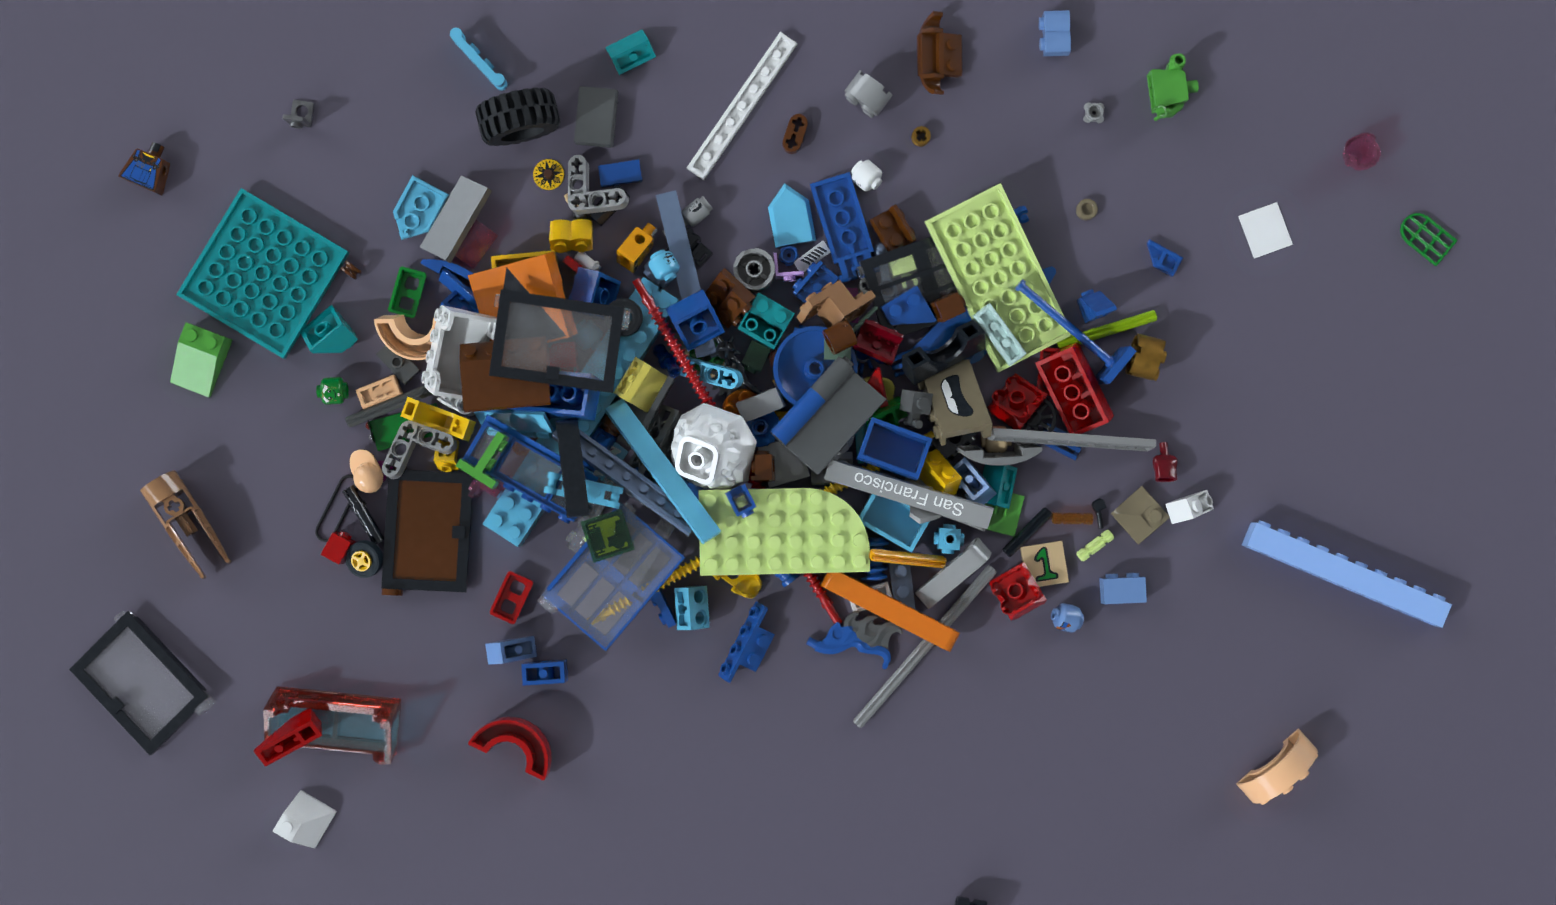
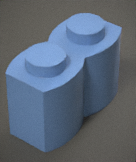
[1039,10,1071,56]

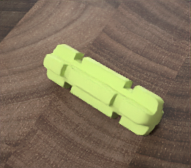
[1076,530,1114,561]

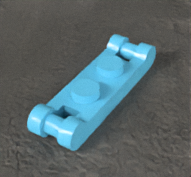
[450,28,508,91]
[544,471,624,509]

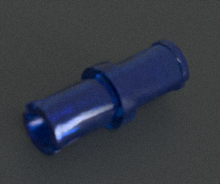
[653,344,681,378]

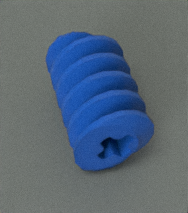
[861,538,889,581]

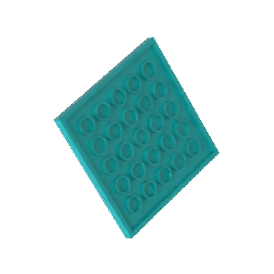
[176,188,350,359]

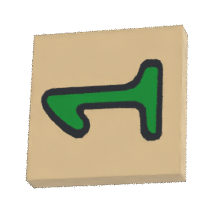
[1020,541,1069,587]

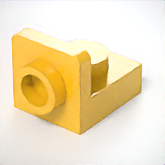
[434,438,459,472]

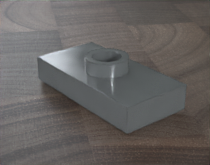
[376,345,421,385]

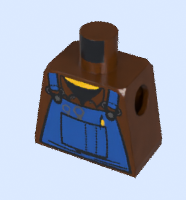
[118,142,170,196]

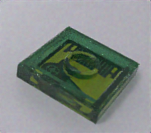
[581,509,635,563]

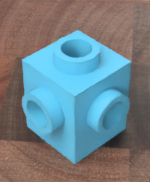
[933,524,964,554]

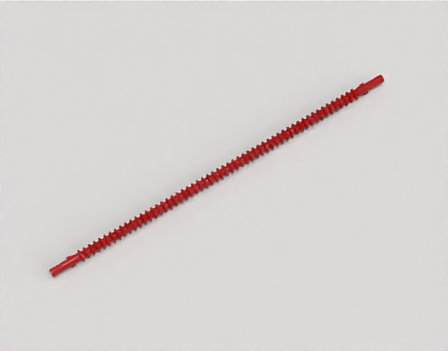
[632,278,842,623]

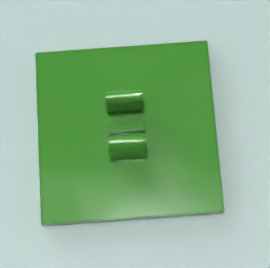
[984,493,1025,537]

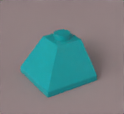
[301,305,358,354]

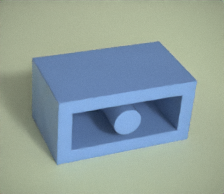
[1099,573,1147,604]

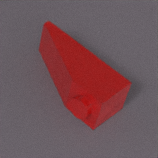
[254,707,322,767]

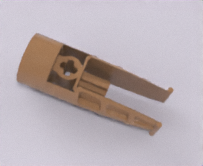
[140,470,231,579]

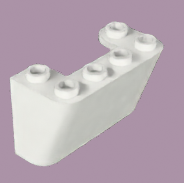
[421,305,497,400]

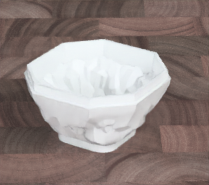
[671,403,757,490]

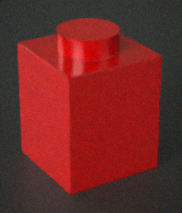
[320,531,356,565]

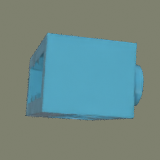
[674,586,710,630]

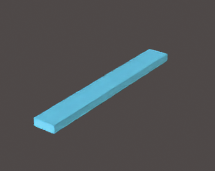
[605,399,721,544]

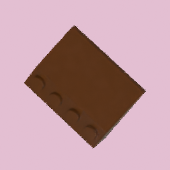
[460,336,551,413]

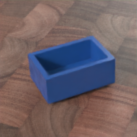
[856,417,932,481]

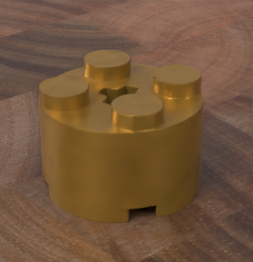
[1125,334,1167,381]

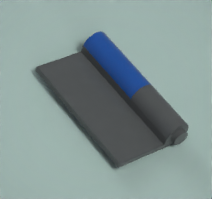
[770,356,886,475]

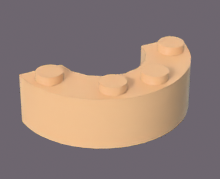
[374,315,436,360]
[1236,729,1318,805]

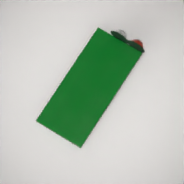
[365,403,437,451]

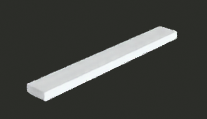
[687,32,797,180]

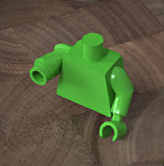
[1147,53,1199,121]

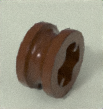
[340,260,362,280]

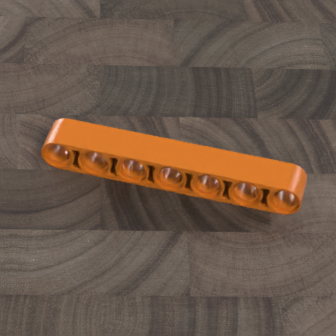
[821,572,960,652]

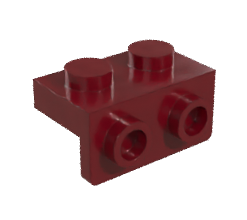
[852,319,904,365]

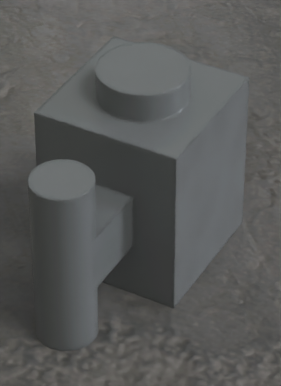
[899,389,933,429]

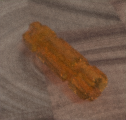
[1051,513,1093,525]

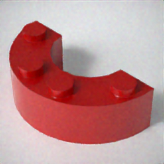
[468,717,552,781]

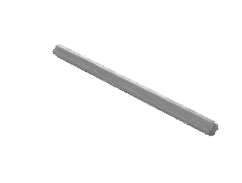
[853,565,997,728]

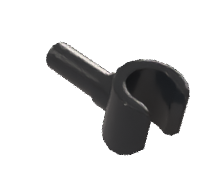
[1091,498,1107,529]

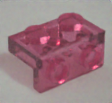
[455,220,498,269]
[468,479,505,498]

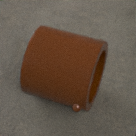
[822,319,858,355]

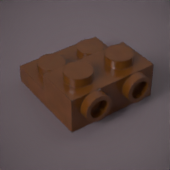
[705,268,755,328]

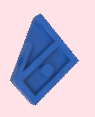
[880,286,937,325]

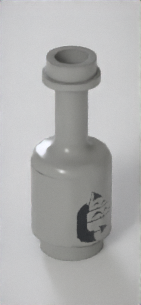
[662,196,713,236]

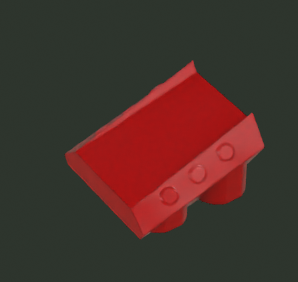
[987,373,1047,430]
[989,562,1047,621]

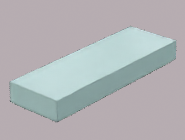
[972,303,1027,366]

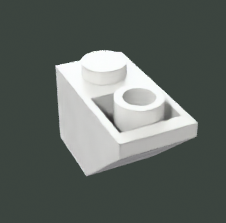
[1165,490,1214,524]

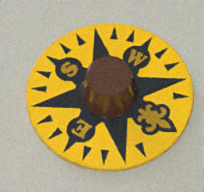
[533,159,564,190]

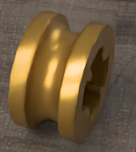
[911,126,931,147]

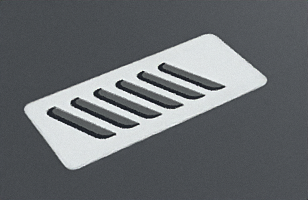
[794,241,830,272]

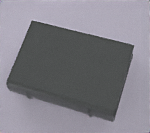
[574,86,619,148]

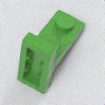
[455,431,509,489]

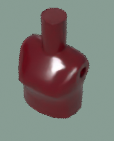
[1153,442,1178,482]

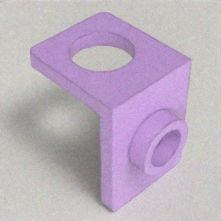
[774,252,804,282]

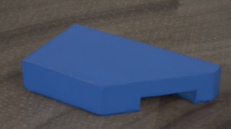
[1147,239,1183,277]

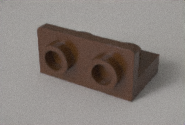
[869,204,917,251]

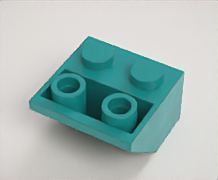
[737,292,795,350]

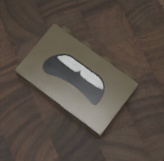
[918,359,992,446]

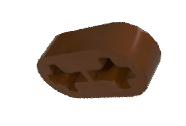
[782,114,808,154]

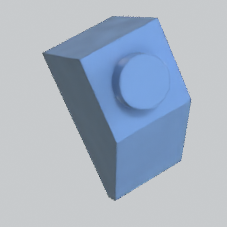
[485,636,537,665]

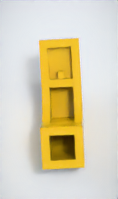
[401,397,476,442]

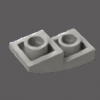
[736,387,785,422]

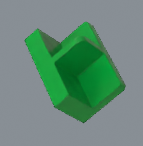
[866,396,908,427]

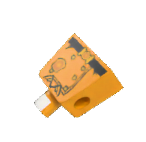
[617,223,657,274]

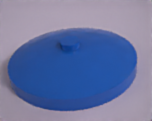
[773,326,858,405]

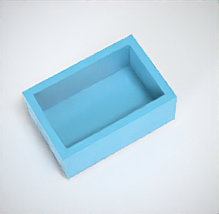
[859,494,930,553]

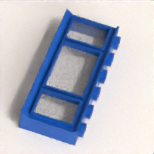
[462,414,601,524]

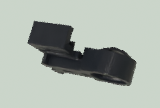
[665,228,713,268]

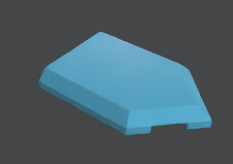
[393,175,449,240]
[768,183,816,248]

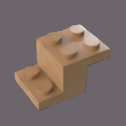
[797,280,876,328]

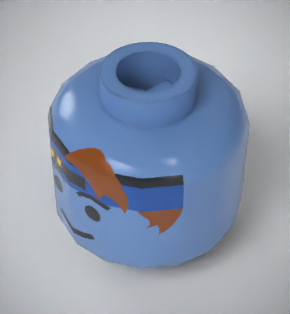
[1051,603,1084,633]

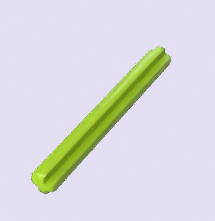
[1057,310,1157,349]

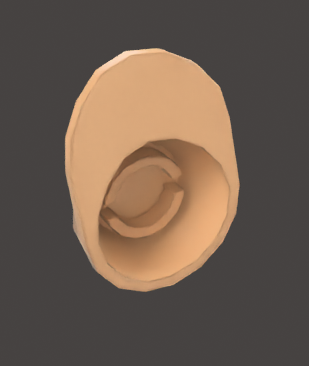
[350,450,383,493]

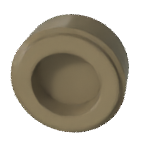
[1076,199,1098,221]

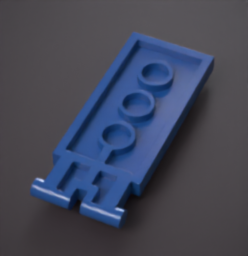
[810,172,880,283]

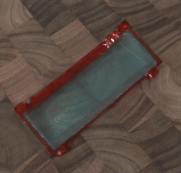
[263,686,401,765]

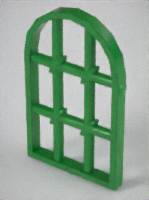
[1400,213,1457,266]

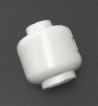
[851,160,882,191]

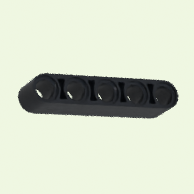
[556,419,589,518]

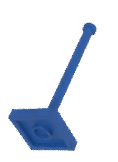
[1014,279,1137,384]

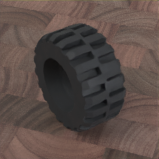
[475,88,561,146]

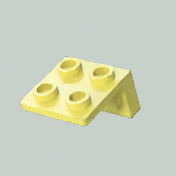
[613,357,668,412]

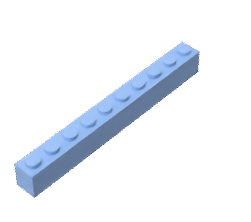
[1242,520,1452,628]

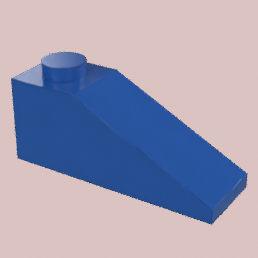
[1077,289,1117,323]

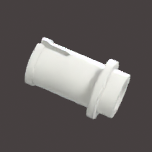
[574,252,601,271]

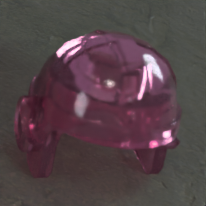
[1342,132,1381,171]

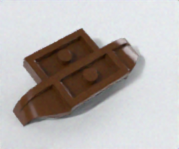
[917,11,962,95]

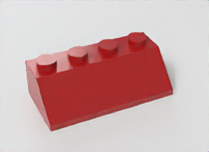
[1035,341,1114,434]

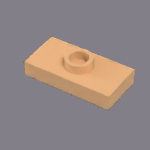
[356,374,403,409]

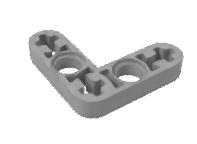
[568,155,629,215]
[382,420,457,479]

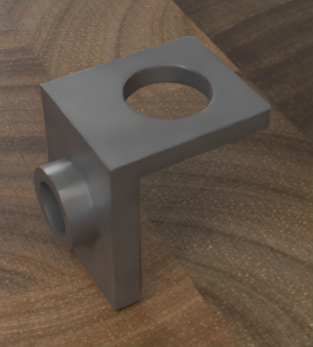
[282,100,314,129]

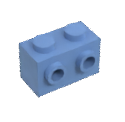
[953,457,997,505]

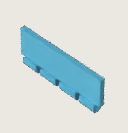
[474,410,554,439]

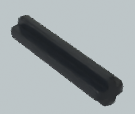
[1002,508,1053,557]

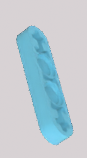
[668,356,743,389]

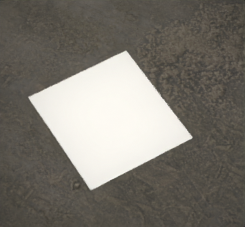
[1238,202,1293,259]

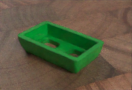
[388,266,427,318]

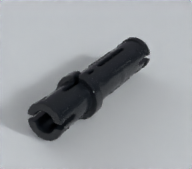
[342,485,385,545]

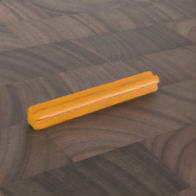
[869,549,947,568]

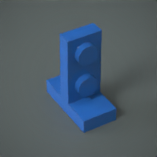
[638,579,677,628]

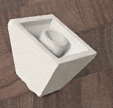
[273,790,337,848]

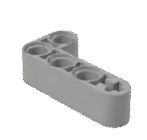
[915,537,992,609]

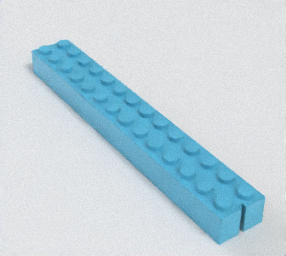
[483,277,679,547]

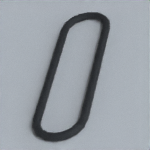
[315,475,358,542]

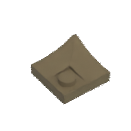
[1111,486,1170,545]

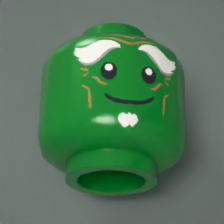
[316,377,349,405]

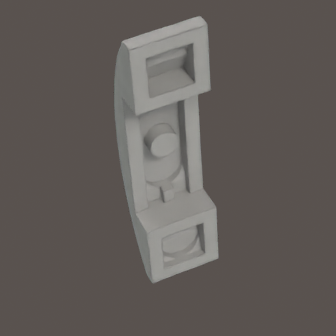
[956,443,1042,465]

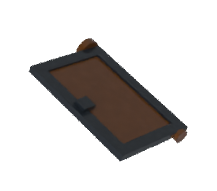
[381,466,474,596]

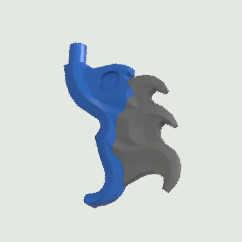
[806,612,903,669]

